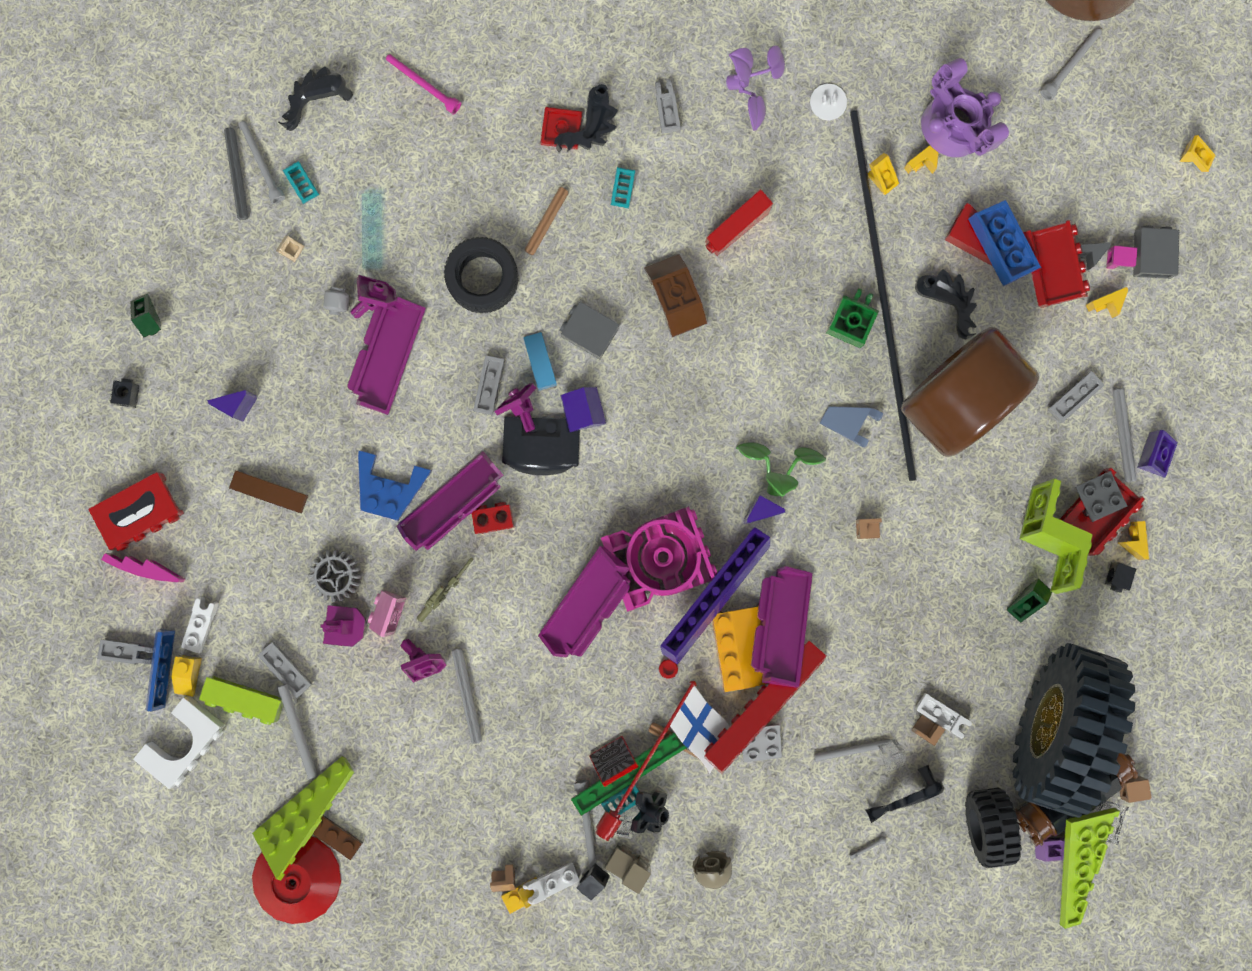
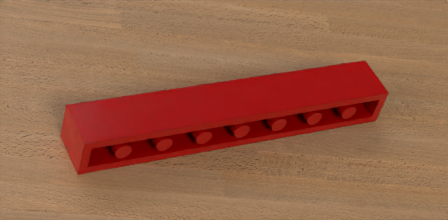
[704,641,827,774]

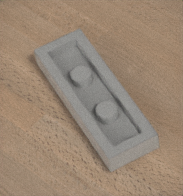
[473,355,505,415]
[1048,371,1104,423]
[257,642,313,698]

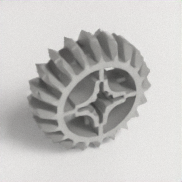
[308,550,362,602]

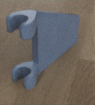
[819,407,883,448]

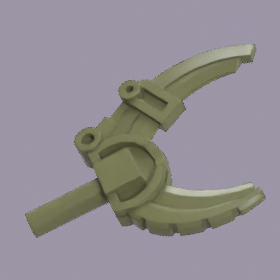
[417,557,474,622]

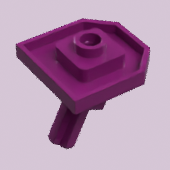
[351,274,397,318]
[494,382,536,432]
[320,605,366,647]
[400,639,447,683]

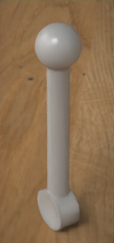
[849,836,886,859]

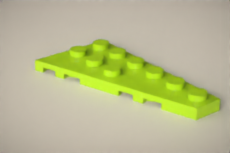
[252,756,354,881]
[1060,807,1120,929]

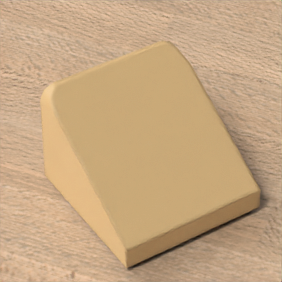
[276,235,304,262]

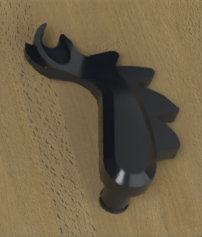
[278,67,353,131]
[554,84,618,153]
[915,269,977,340]
[865,765,944,823]

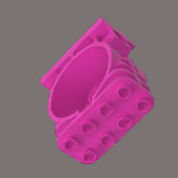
[601,506,717,612]

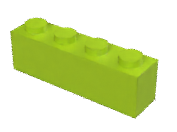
[199,676,283,725]

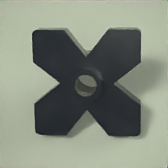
[631,791,669,833]

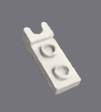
[181,597,219,654]
[915,693,972,739]
[523,862,579,905]

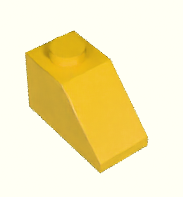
[171,655,202,697]

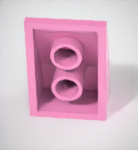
[368,591,406,637]

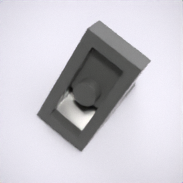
[1079,242,1111,270]

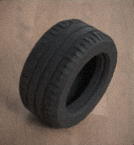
[444,237,519,314]

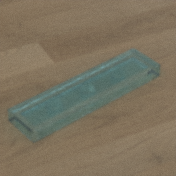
[362,193,382,269]

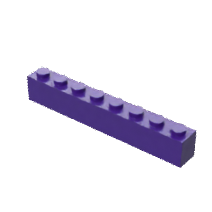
[660,527,770,665]

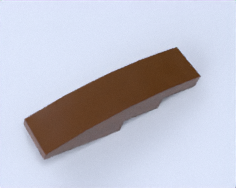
[229,470,308,514]

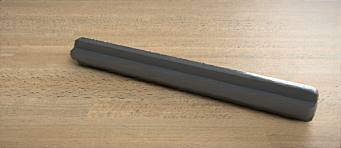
[224,128,249,220]

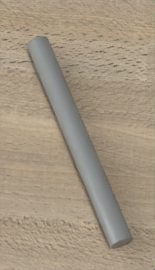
[814,739,892,762]

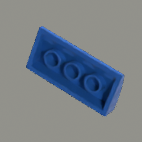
[968,200,1041,286]
[145,629,175,712]

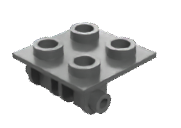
[1075,471,1127,522]

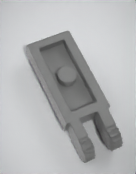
[655,80,680,134]
[97,639,154,664]

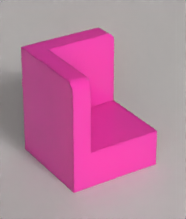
[1106,246,1137,269]

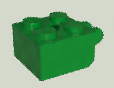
[826,288,879,348]

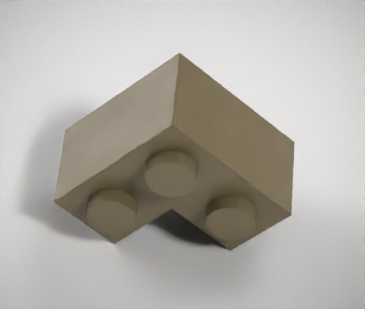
[605,844,651,894]

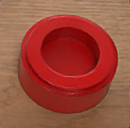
[659,659,678,679]

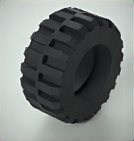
[965,787,1022,868]

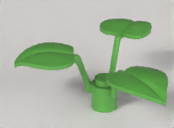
[736,442,826,497]

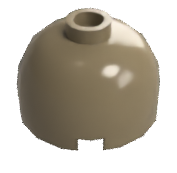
[692,851,732,889]

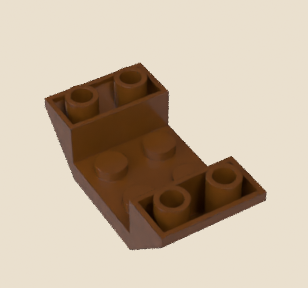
[644,254,707,338]

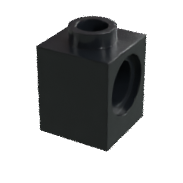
[110,378,139,408]
[1105,562,1137,593]
[576,863,610,900]

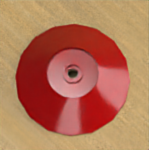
[252,836,341,924]

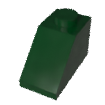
[130,294,161,338]
[1007,578,1052,623]

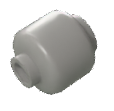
[323,287,350,316]

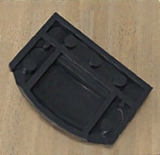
[502,417,580,476]

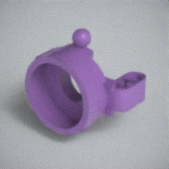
[921,58,1009,158]

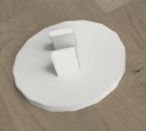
[810,83,847,121]

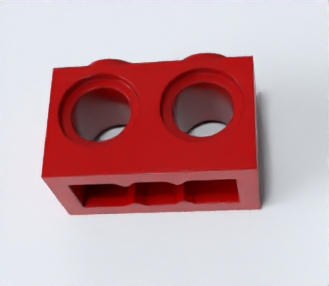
[471,502,515,534]

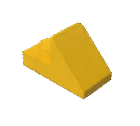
[1180,135,1216,172]
[904,146,938,174]
[867,153,899,195]
[1086,287,1128,318]
[1118,521,1149,560]
[501,877,537,914]

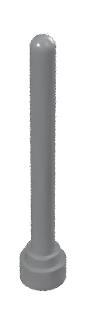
[1040,28,1102,101]
[239,121,286,204]
[573,780,597,868]

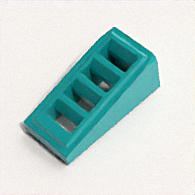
[282,161,319,204]
[610,167,635,209]
[601,784,640,815]

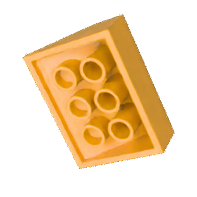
[712,606,769,692]

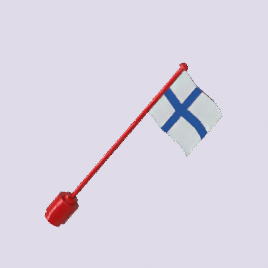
[595,681,730,841]

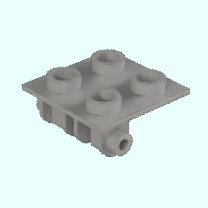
[743,723,782,762]

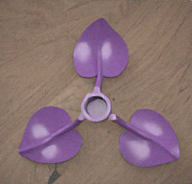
[726,46,785,131]

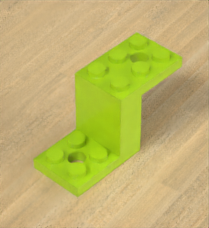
[1019,478,1093,594]

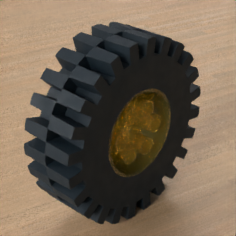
[1012,643,1135,817]

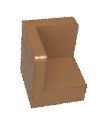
[856,518,882,539]
[911,715,945,746]
[1120,776,1152,803]
[490,864,516,892]

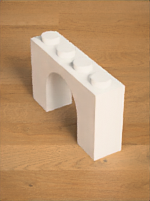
[133,696,225,789]

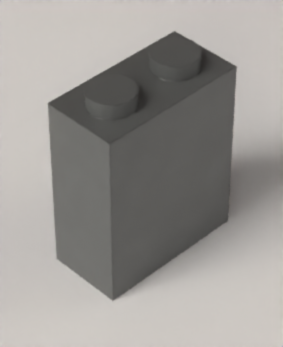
[1133,225,1180,279]
[560,302,620,360]

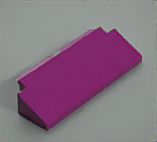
[347,297,426,415]
[396,451,504,551]
[538,546,631,658]
[751,566,813,688]

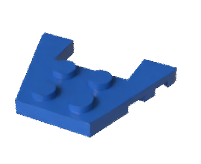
[358,451,431,521]

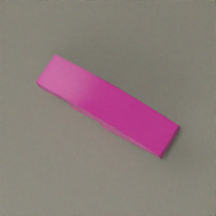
[101,553,185,582]

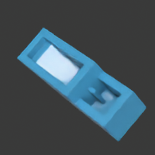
[523,332,557,391]

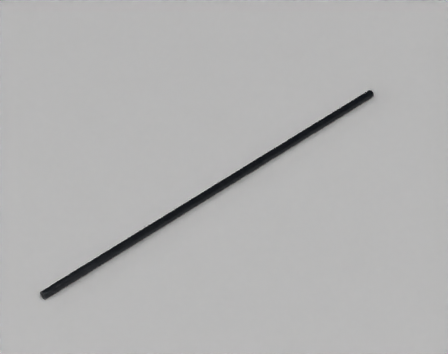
[850,110,917,481]

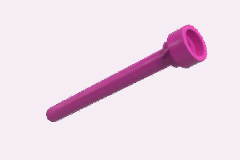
[386,54,462,115]

